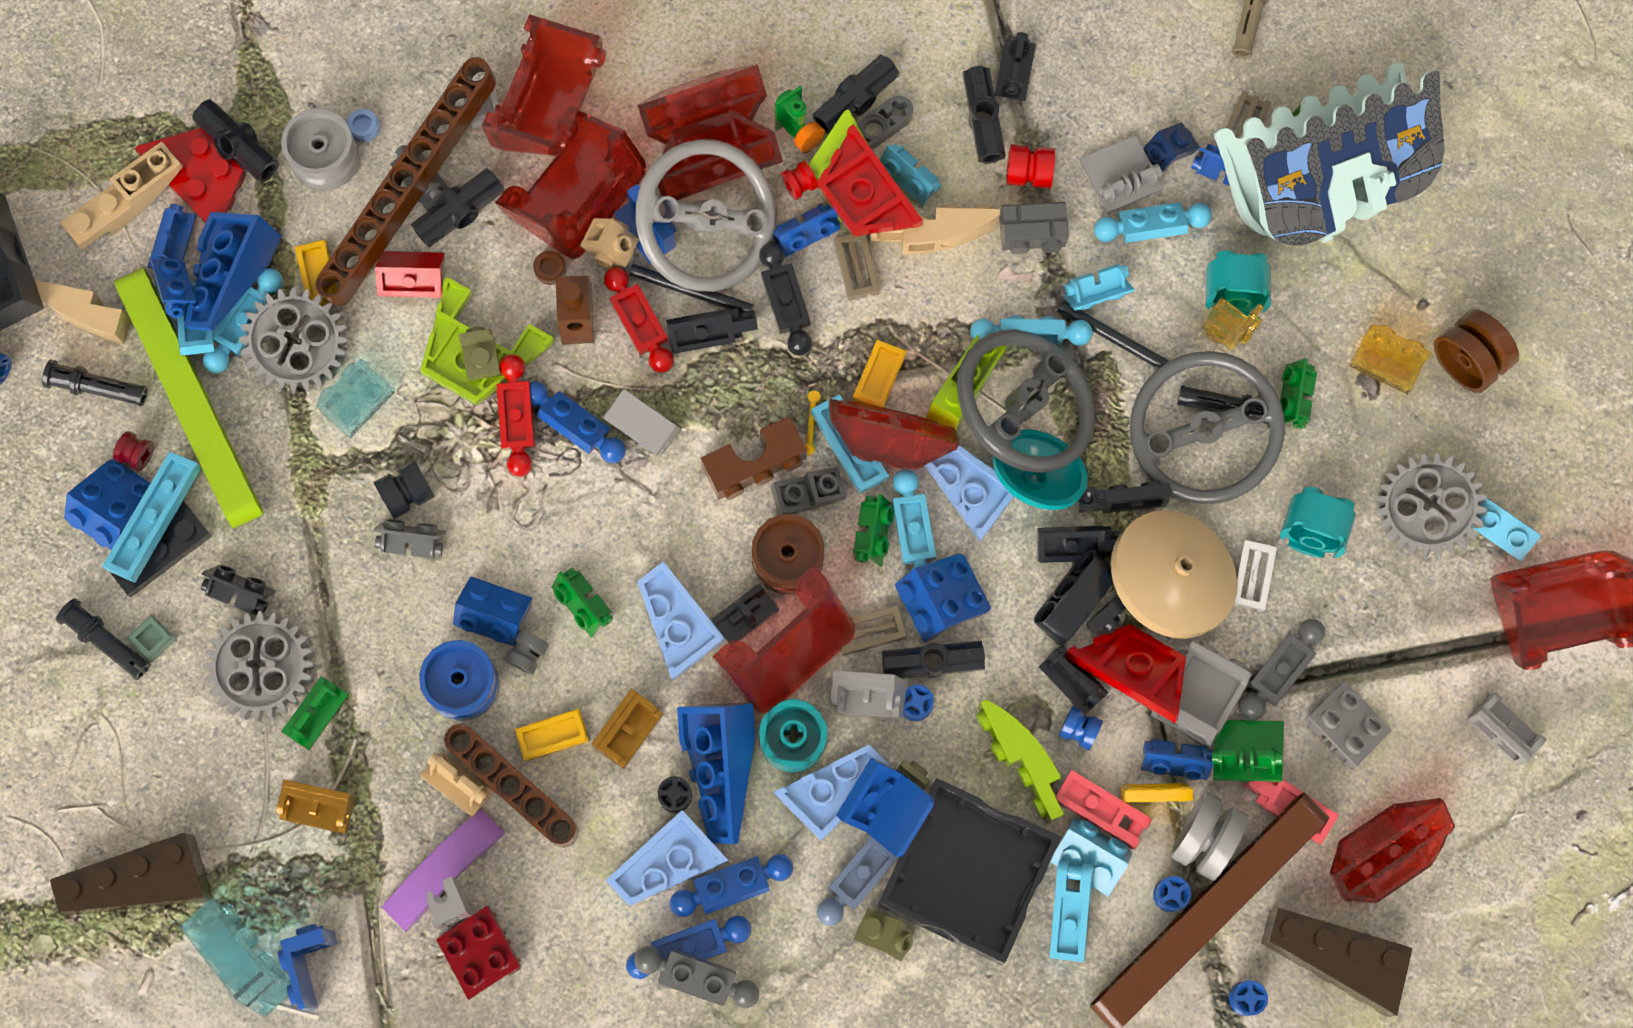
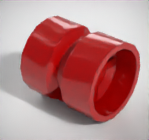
[1006,144,1055,189]

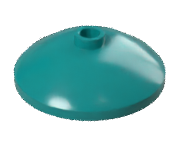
[993,429,1088,510]

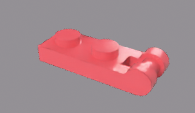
[1055,770,1152,850]

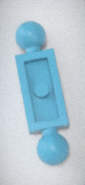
[1094,202,1212,243]
[203,268,283,374]
[970,316,1093,346]
[892,469,936,572]

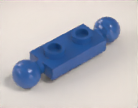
[530,381,626,464]
[669,854,794,917]
[626,916,751,979]

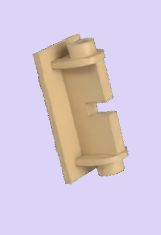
[420,751,494,817]

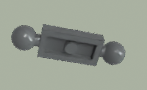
[1239,619,1325,721]
[634,946,759,1008]

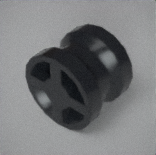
[657,776,692,813]

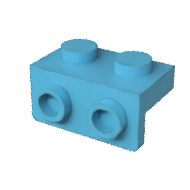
[1051,818,1132,897]

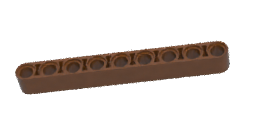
[315,57,496,306]
[1089,792,1330,1028]

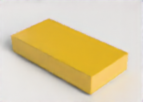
[294,239,338,306]
[853,339,907,411]
[514,708,590,762]
[1120,783,1193,802]

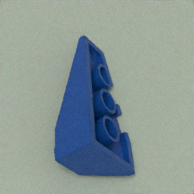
[185,212,282,332]
[677,703,755,844]

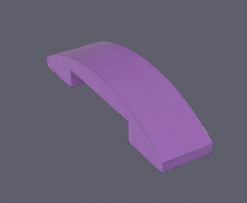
[382,809,505,932]

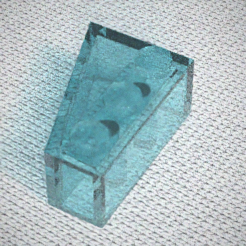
[179,898,291,1018]

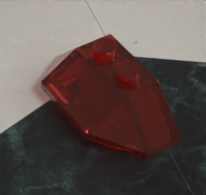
[637,64,767,148]
[658,109,783,204]
[828,399,959,470]
[1330,798,1455,903]

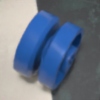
[419,640,500,721]

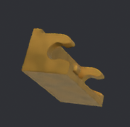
[591,688,663,769]
[276,779,356,834]

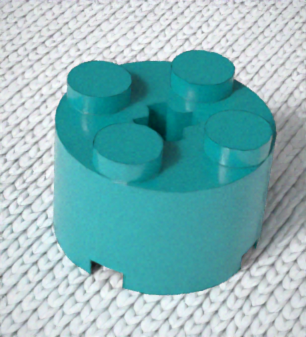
[1205,250,1271,318]
[1280,486,1356,558]
[759,699,828,773]

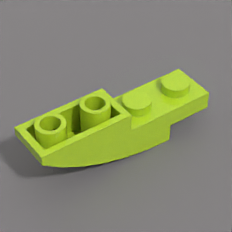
[976,699,1064,824]

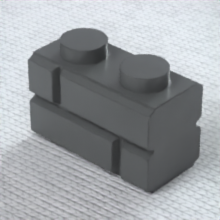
[999,202,1069,254]

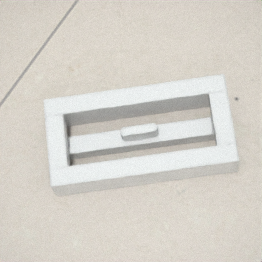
[1233,540,1277,613]

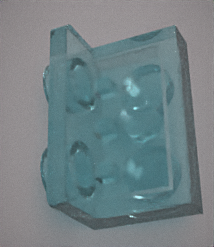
[316,358,395,439]

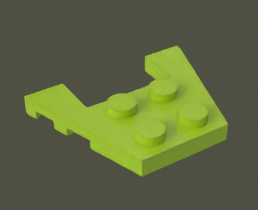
[420,277,555,406]

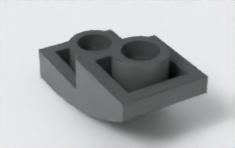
[771,467,846,515]

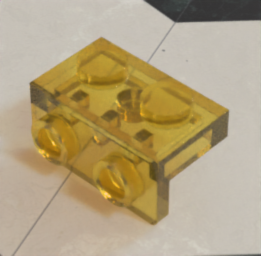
[1202,297,1264,351]
[1349,324,1431,395]

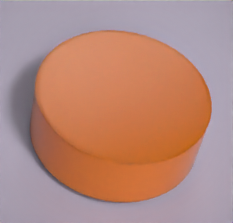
[794,122,825,153]

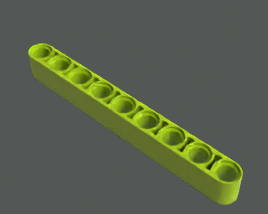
[113,267,264,529]

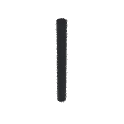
[629,264,754,312]
[1057,300,1169,369]

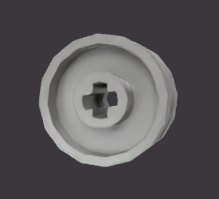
[281,108,360,191]
[1170,791,1249,881]

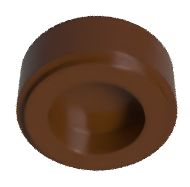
[533,251,566,285]

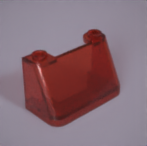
[482,14,606,156]
[495,107,646,259]
[1490,550,1633,670]
[712,565,855,714]

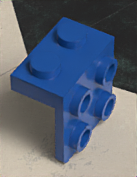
[64,459,150,550]
[894,553,991,643]
[836,757,935,857]
[278,924,338,1011]

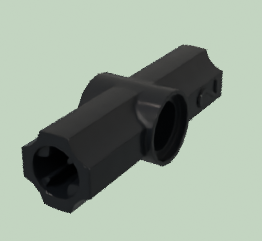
[813,54,899,134]
[962,65,1006,164]
[192,99,280,183]
[411,168,505,248]
[882,640,985,679]

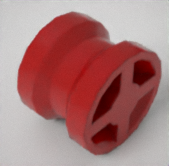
[781,160,818,200]

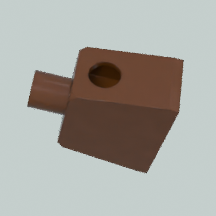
[555,275,594,345]

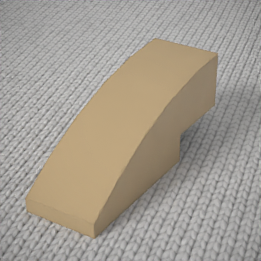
[35,280,131,344]

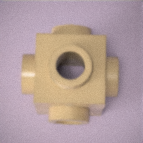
[580,218,639,269]

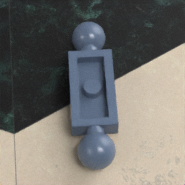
[816,837,899,926]

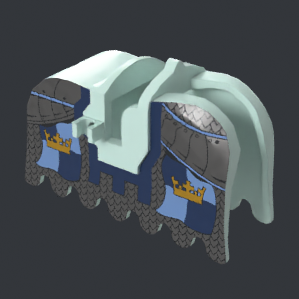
[1214,62,1445,246]

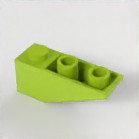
[925,335,1007,436]

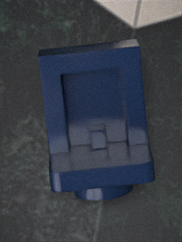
[1143,122,1200,172]

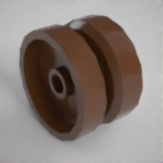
[1434,309,1519,393]
[752,514,824,595]

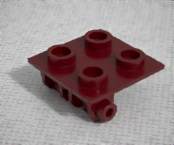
[436,905,521,1000]

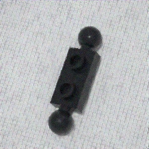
[759,242,813,356]

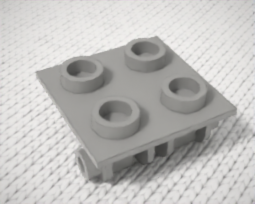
[1079,135,1164,213]
[1305,681,1392,769]

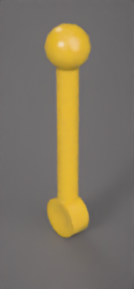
[804,390,821,456]

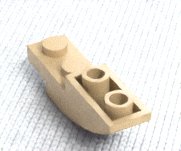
[59,141,182,250]
[870,204,1000,254]

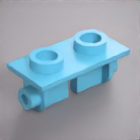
[880,144,942,206]
[1063,264,1135,311]
[1473,498,1542,561]

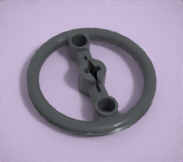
[957,329,1096,472]
[1130,351,1285,504]

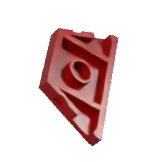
[817,124,923,237]
[134,128,246,223]
[1066,624,1186,724]

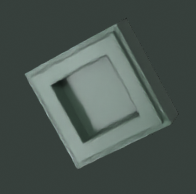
[126,614,177,663]

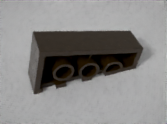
[50,832,214,916]
[1261,908,1413,1017]

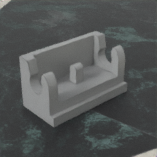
[603,389,682,456]
[830,670,908,719]
[1467,692,1547,766]
[426,876,474,931]

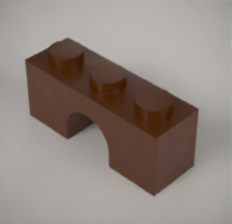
[701,416,807,500]

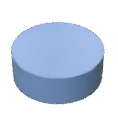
[346,109,380,143]

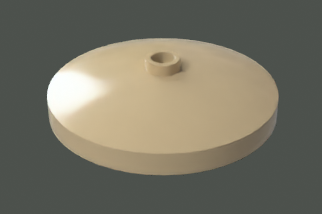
[1111,510,1237,639]

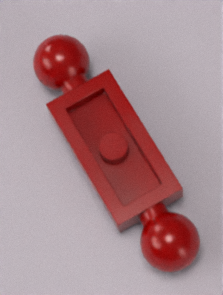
[604,267,674,373]
[496,354,536,477]

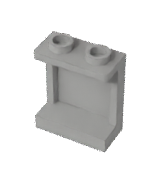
[1151,641,1251,749]

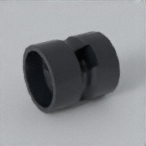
[373,460,435,519]

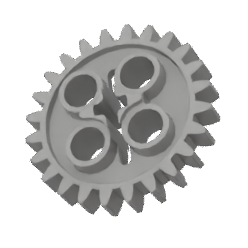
[239,288,347,394]
[1377,453,1487,559]
[203,611,316,722]

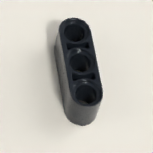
[1034,550,1113,645]

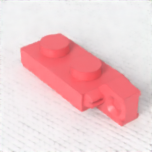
[1243,779,1339,845]

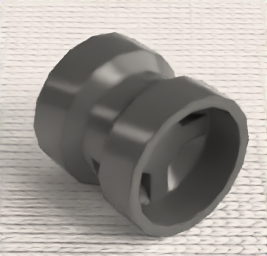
[504,630,549,675]

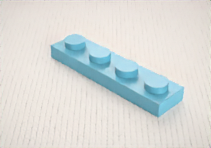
[102,451,202,583]

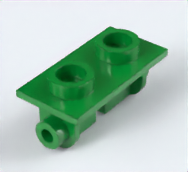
[775,85,807,138]
[1280,358,1317,429]
[853,494,894,567]
[551,568,613,638]
[281,676,349,750]

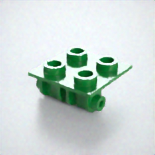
[1212,720,1284,782]

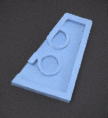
[920,432,1014,542]
[637,561,725,681]
[773,744,892,841]
[606,810,728,907]

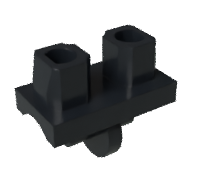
[711,584,779,647]

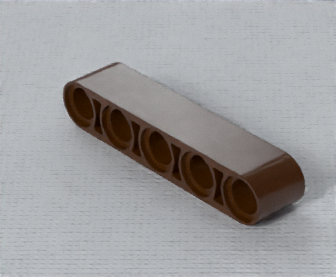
[444,724,579,848]

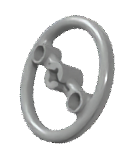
[636,139,776,292]

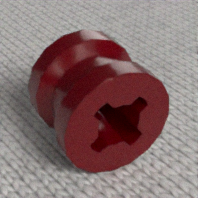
[113,431,154,471]

